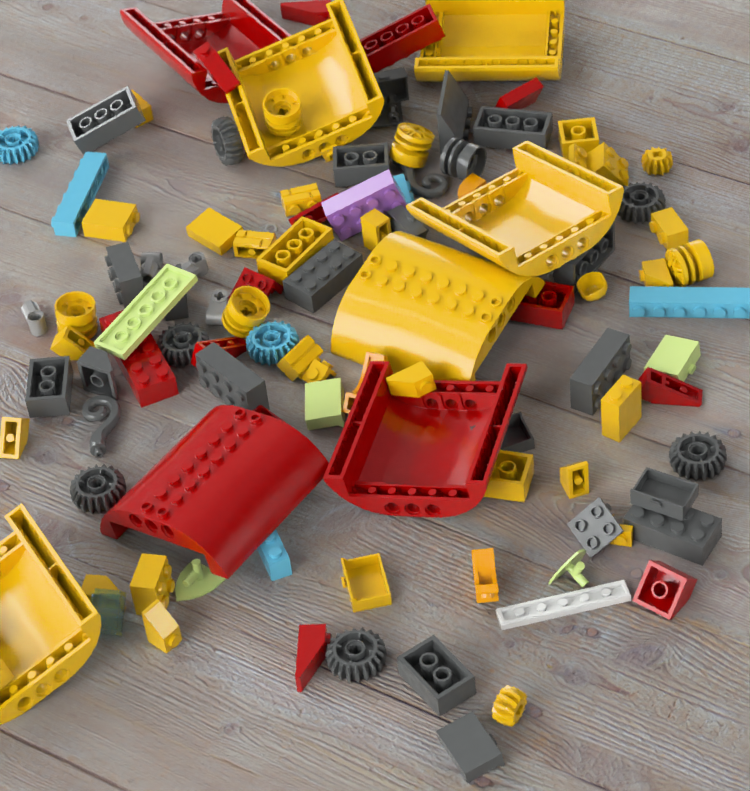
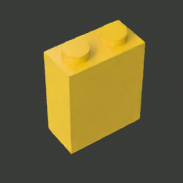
[81,199,140,242]
[601,374,642,443]

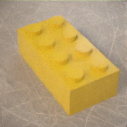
[256,216,334,286]

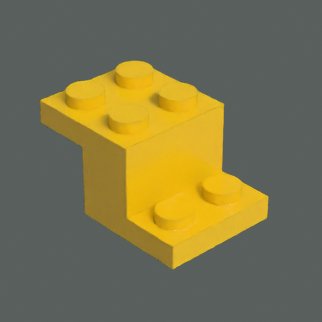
[569,142,629,186]

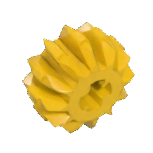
[641,147,673,176]
[492,685,527,727]

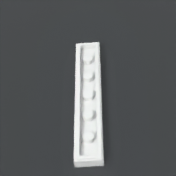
[496,580,631,630]

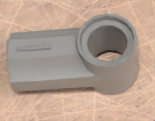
[181,251,209,277]
[140,252,163,286]
[21,300,48,336]

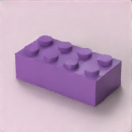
[321,169,407,241]

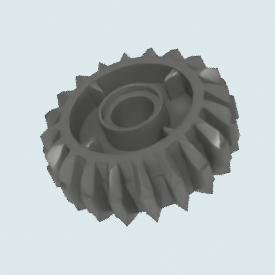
[211,116,244,166]
[617,181,665,224]
[157,322,210,368]
[669,431,727,482]
[70,464,127,514]
[325,627,387,683]

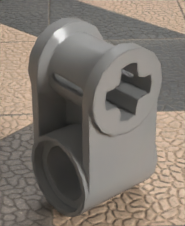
[206,289,229,326]

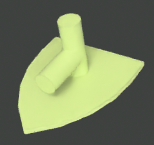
[549,549,589,588]
[175,559,226,601]

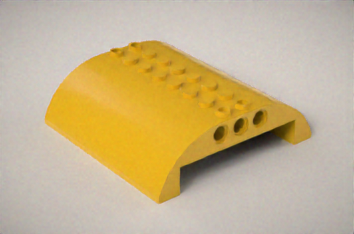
[217,0,384,167]
[414,0,565,82]
[406,141,624,276]
[331,231,545,381]
[0,503,101,725]

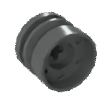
[440,137,487,180]

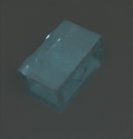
[91,588,126,637]

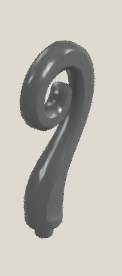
[389,156,449,199]
[82,395,121,459]

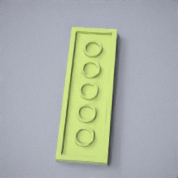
[94,264,198,360]

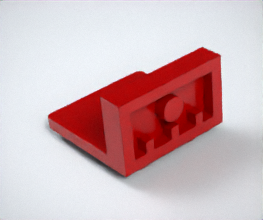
[228,267,284,301]

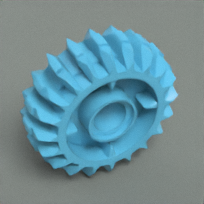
[0,125,39,165]
[246,320,299,367]

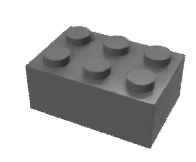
[333,142,390,187]
[104,241,144,308]
[25,356,74,418]
[397,635,476,717]

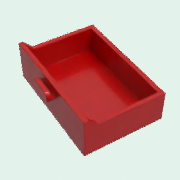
[494,77,544,110]

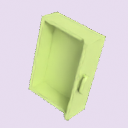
[644,335,701,382]
[305,378,345,430]

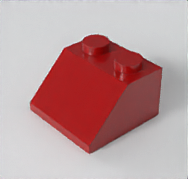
[632,560,698,620]

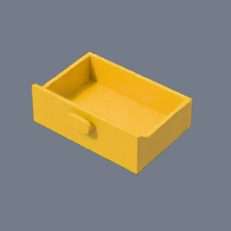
[185,207,243,256]
[341,553,392,613]

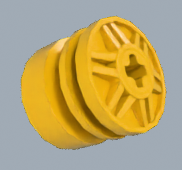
[262,87,303,137]
[389,122,435,168]
[665,239,714,287]
[221,286,270,338]
[54,291,98,339]

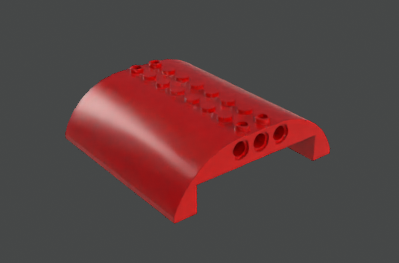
[120,0,291,104]
[323,361,528,518]
[100,405,329,579]

